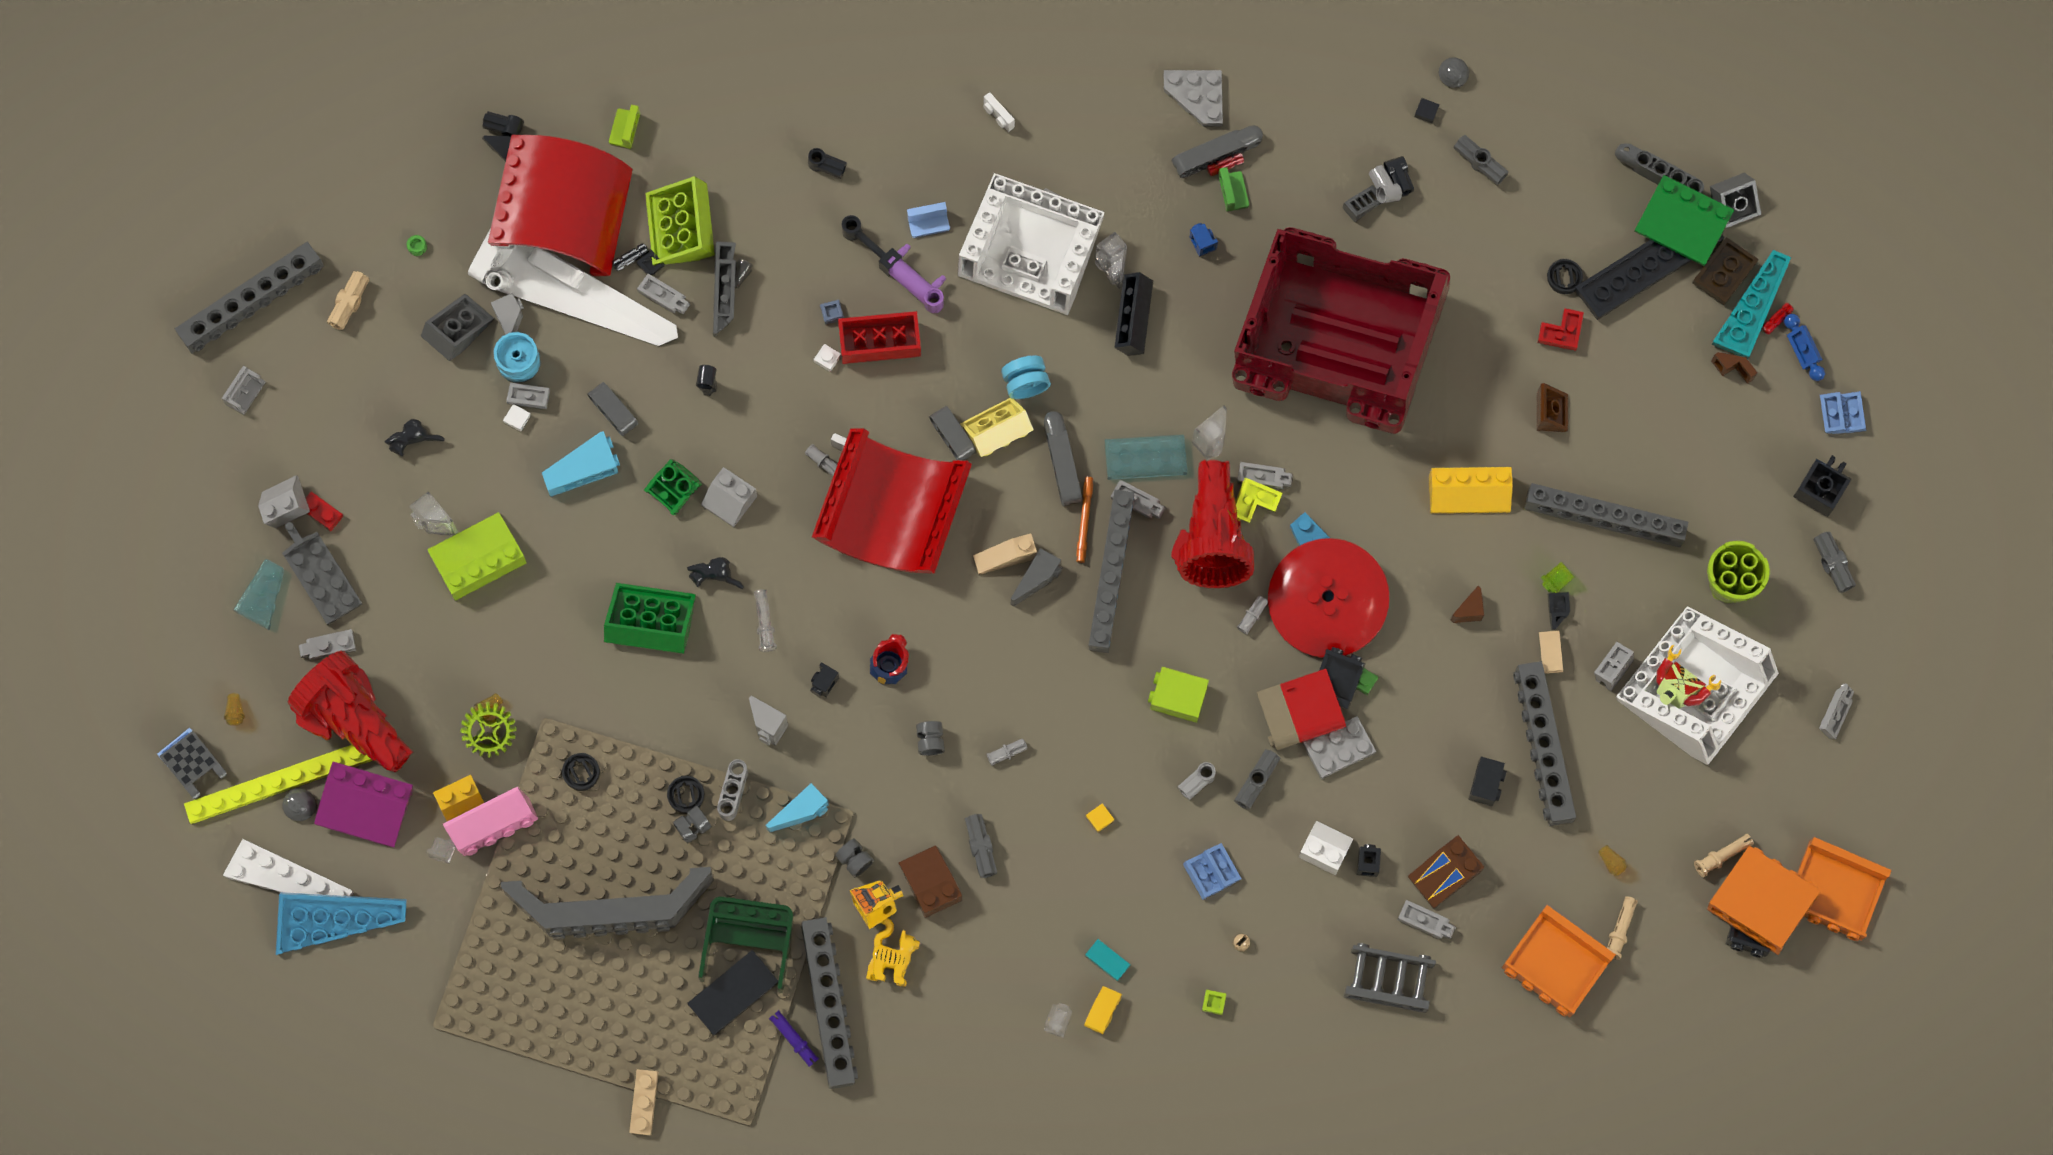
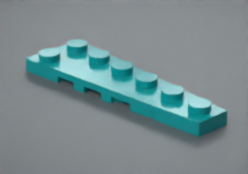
[1712,250,1791,360]

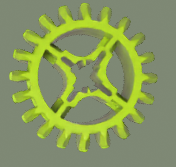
[460,702,517,757]

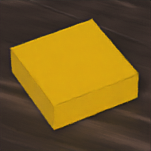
[1086,803,1114,833]

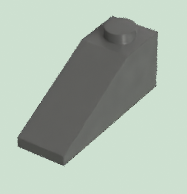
[1010,548,1063,606]

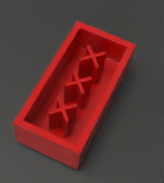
[838,311,921,364]

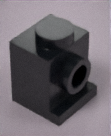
[810,662,839,698]
[1356,844,1381,877]

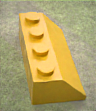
[1429,467,1513,513]

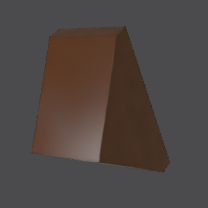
[1450,586,1484,623]

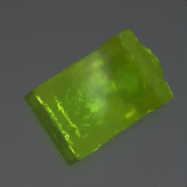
[1541,562,1575,593]

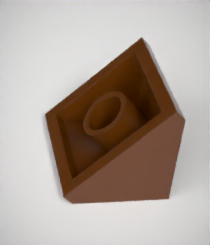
[1537,383,1568,432]

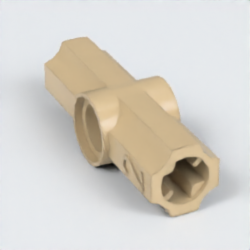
[327,271,370,330]

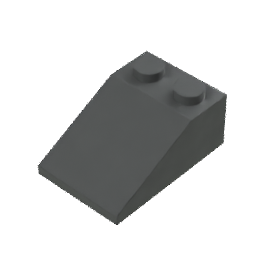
[421,294,494,361]

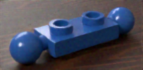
[1784,314,1825,381]

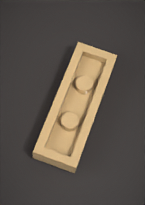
[629,1069,659,1135]

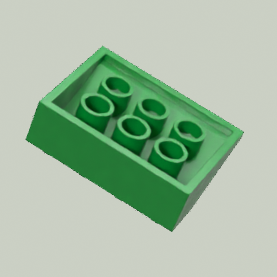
[1634,175,1734,266]
[604,583,696,654]

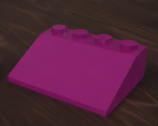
[314,762,413,848]

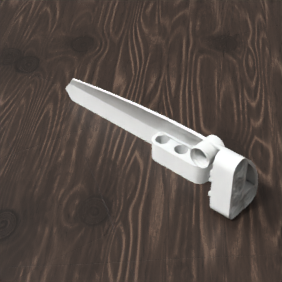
[468,229,678,346]

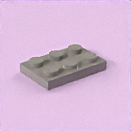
[1302,716,1376,779]

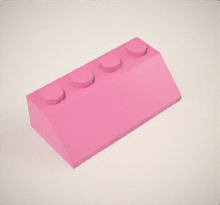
[443,787,538,856]

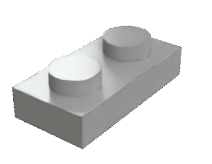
[507,383,550,409]

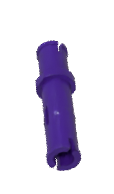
[769,1010,819,1067]

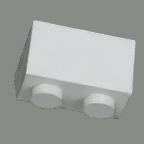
[1299,821,1353,876]

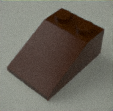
[898,845,962,918]

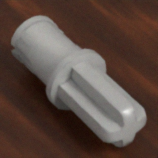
[805,444,837,476]
[1237,596,1268,635]
[986,739,1027,766]

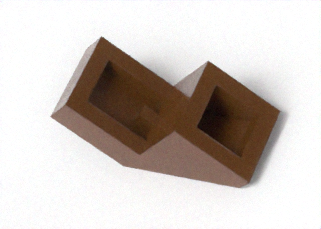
[1711,352,1758,384]

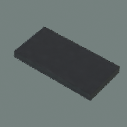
[687,950,778,1036]

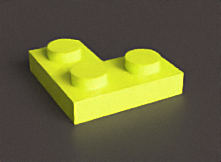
[1235,478,1282,523]

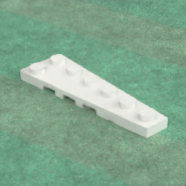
[223,839,354,896]

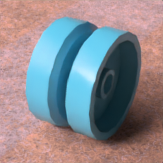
[494,332,540,383]
[1001,355,1051,399]

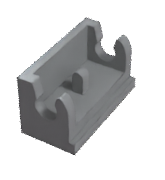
[222,366,266,415]
[1594,642,1634,691]

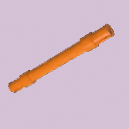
[1076,477,1093,563]

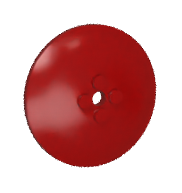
[1268,538,1390,658]

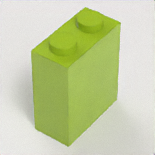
[1148,667,1209,723]

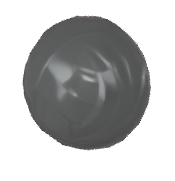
[1438,57,1469,88]
[282,789,316,821]

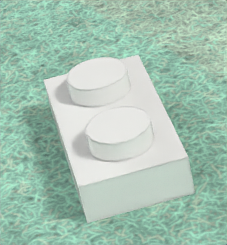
[983,92,1015,132]

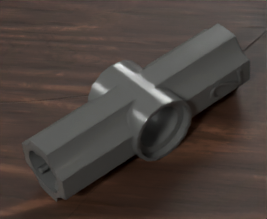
[1453,135,1509,185]
[1813,532,1856,593]
[1234,749,1281,810]
[965,814,997,878]

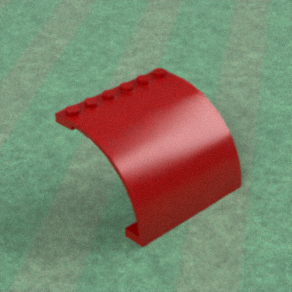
[488,135,633,276]
[812,428,972,574]

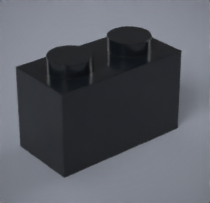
[1468,757,1507,806]

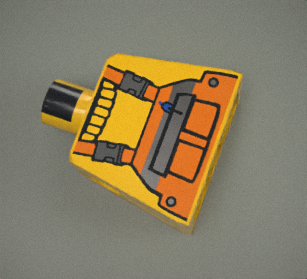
[850,881,903,929]

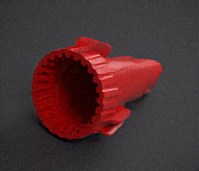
[1171,460,1254,588]
[288,650,413,773]

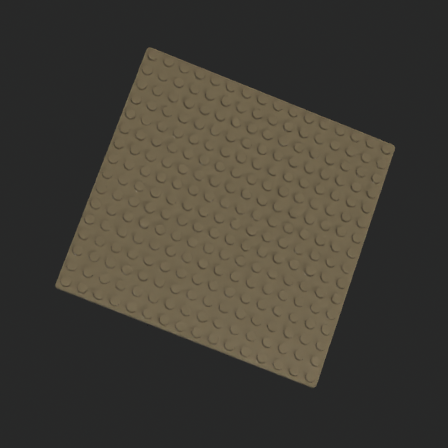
[433,718,853,1126]

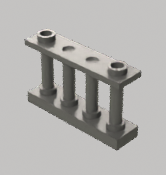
[1344,943,1436,1013]

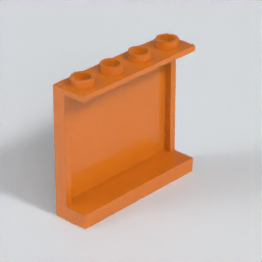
[1797,837,1891,941]
[1707,846,1821,955]
[1501,905,1616,1017]

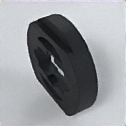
[1547,259,1583,294]
[562,753,600,791]
[667,776,705,814]

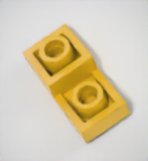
[1084,986,1122,1034]

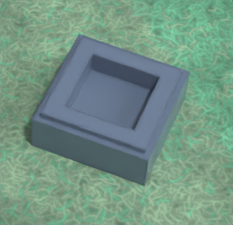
[820,300,844,325]

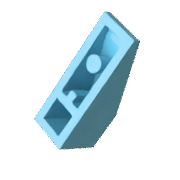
[766,783,829,832]

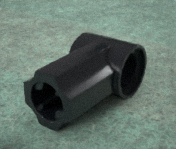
[482,111,524,138]
[808,148,847,179]
[1383,156,1414,197]
[696,365,717,396]

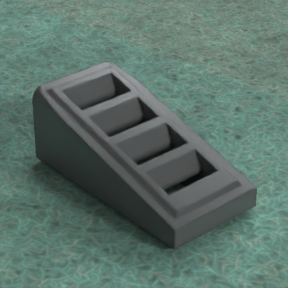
[1343,185,1381,222]

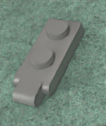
[637,274,690,314]
[1237,462,1293,489]
[1111,480,1166,519]
[299,629,356,660]
[1819,683,1854,739]
[1397,900,1456,939]

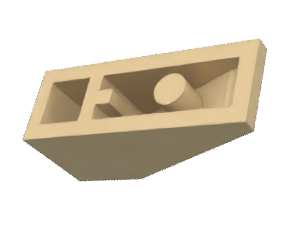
[973,533,1037,575]

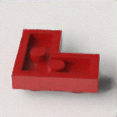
[1537,308,1584,351]

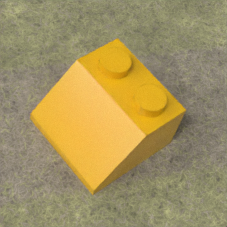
[433,775,485,822]

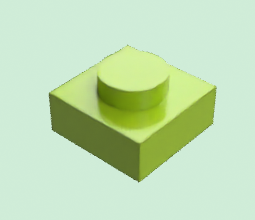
[1202,989,1226,1015]

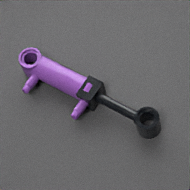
[842,215,946,313]

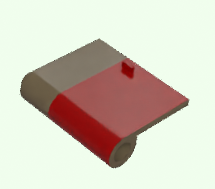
[1257,669,1346,751]

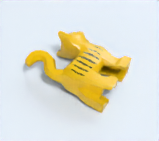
[866,918,920,987]

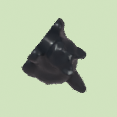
[384,419,445,457]
[687,557,744,589]

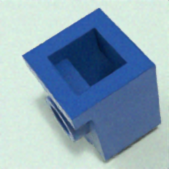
[1189,223,1218,257]

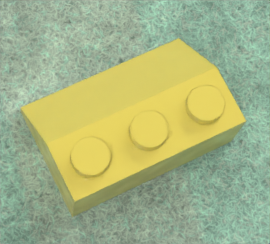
[960,398,1033,457]

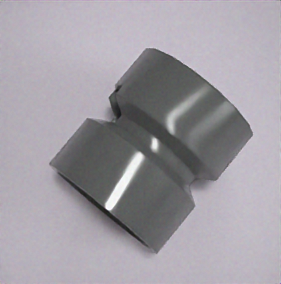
[916,721,945,756]
[673,806,712,844]
[835,838,874,878]

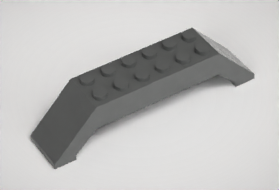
[501,867,714,939]

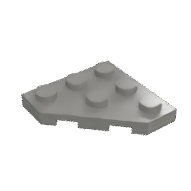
[1163,70,1223,127]

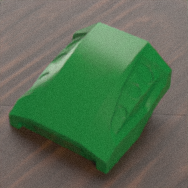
[644,459,702,516]

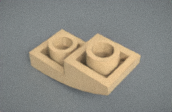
[1539,631,1563,674]

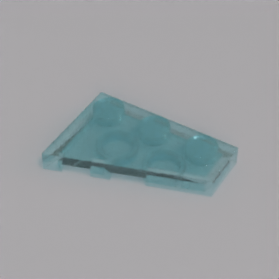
[233,559,284,630]

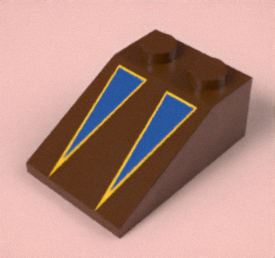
[1408,835,1484,909]

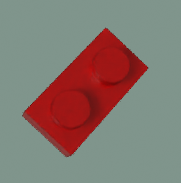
[306,491,343,531]

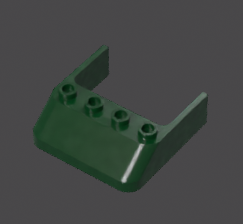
[698,897,794,993]

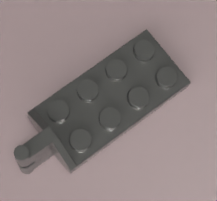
[282,522,362,625]

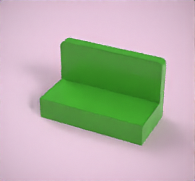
[1218,167,1249,211]

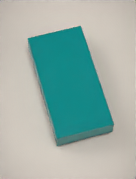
[1085,939,1131,982]

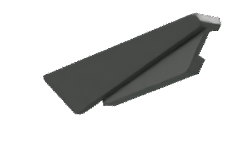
[713,242,736,336]

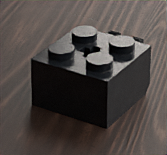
[1793,455,1851,517]

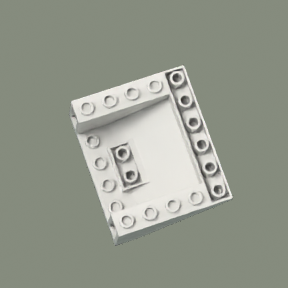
[958,173,1105,315]
[1616,606,1779,765]

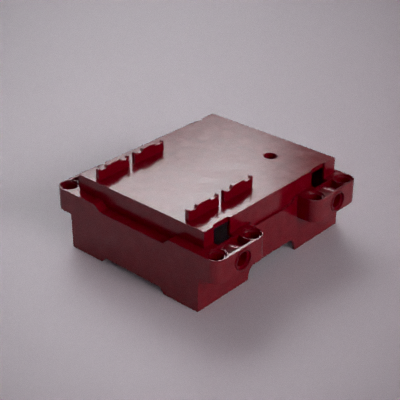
[1232,227,1450,434]

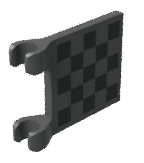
[159,731,227,799]

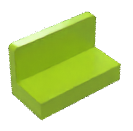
[609,105,640,149]

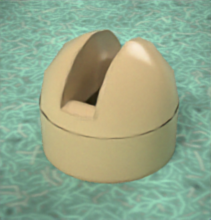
[1233,934,1250,951]

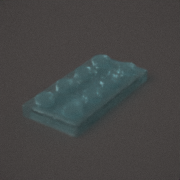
[1105,435,1187,480]

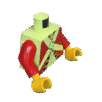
[1656,645,1721,709]

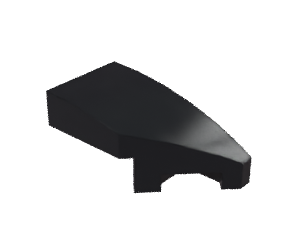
[482,136,511,162]
[1548,592,1570,630]

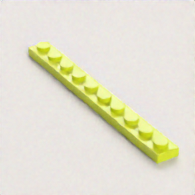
[184,745,373,824]

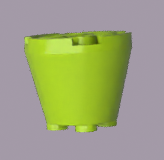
[1707,541,1770,603]

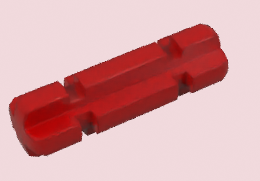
[1207,153,1244,176]
[1761,303,1794,335]

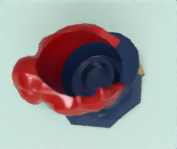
[870,634,909,684]

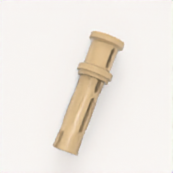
[1694,834,1754,878]
[1607,896,1638,960]

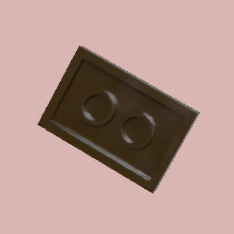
[1692,237,1759,305]

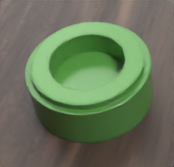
[406,235,427,256]

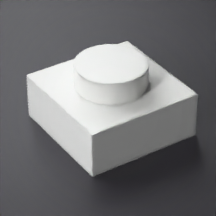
[814,344,841,372]

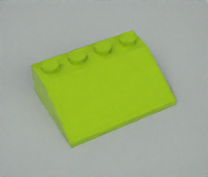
[645,176,715,265]
[427,512,527,601]

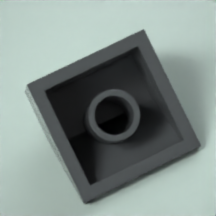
[1710,173,1761,228]

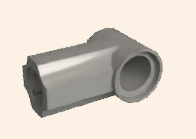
[1369,165,1402,203]
[1177,762,1216,800]

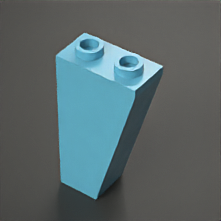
[542,431,620,497]

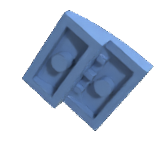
[1820,391,1866,434]
[1183,843,1242,900]

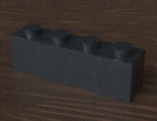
[1114,272,1153,356]

